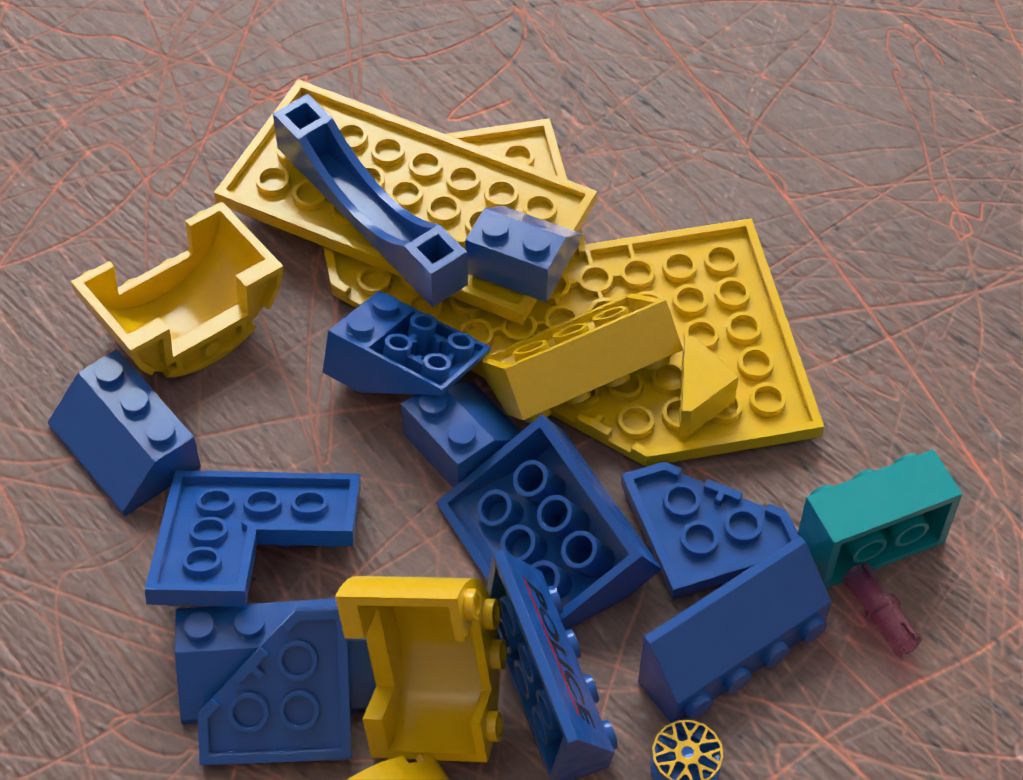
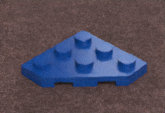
[621,461,799,599]
[197,606,353,765]

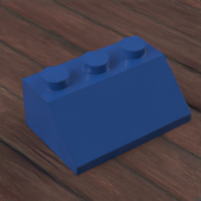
[48,349,201,517]

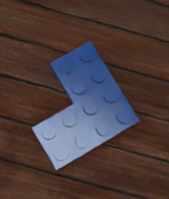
[144,470,361,607]

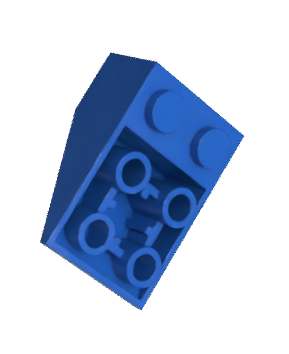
[322,291,491,395]

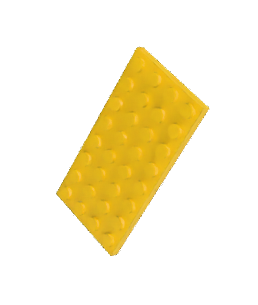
[214,79,597,325]

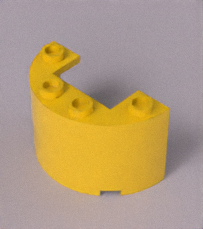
[71,202,283,378]
[335,576,507,763]

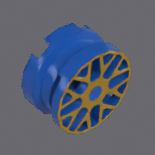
[650,720,723,780]

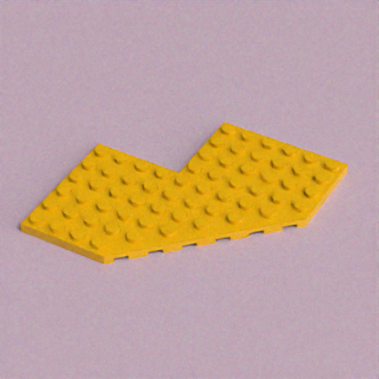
[323,118,824,467]

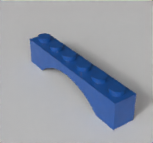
[273,94,468,307]

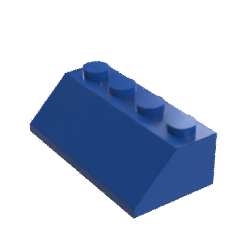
[638,536,832,723]
[175,598,376,725]

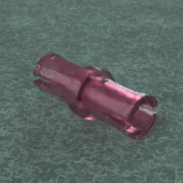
[843,563,922,657]

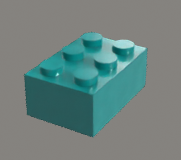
[798,449,963,589]

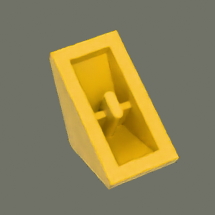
[679,335,739,437]

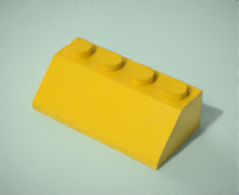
[477,293,683,423]

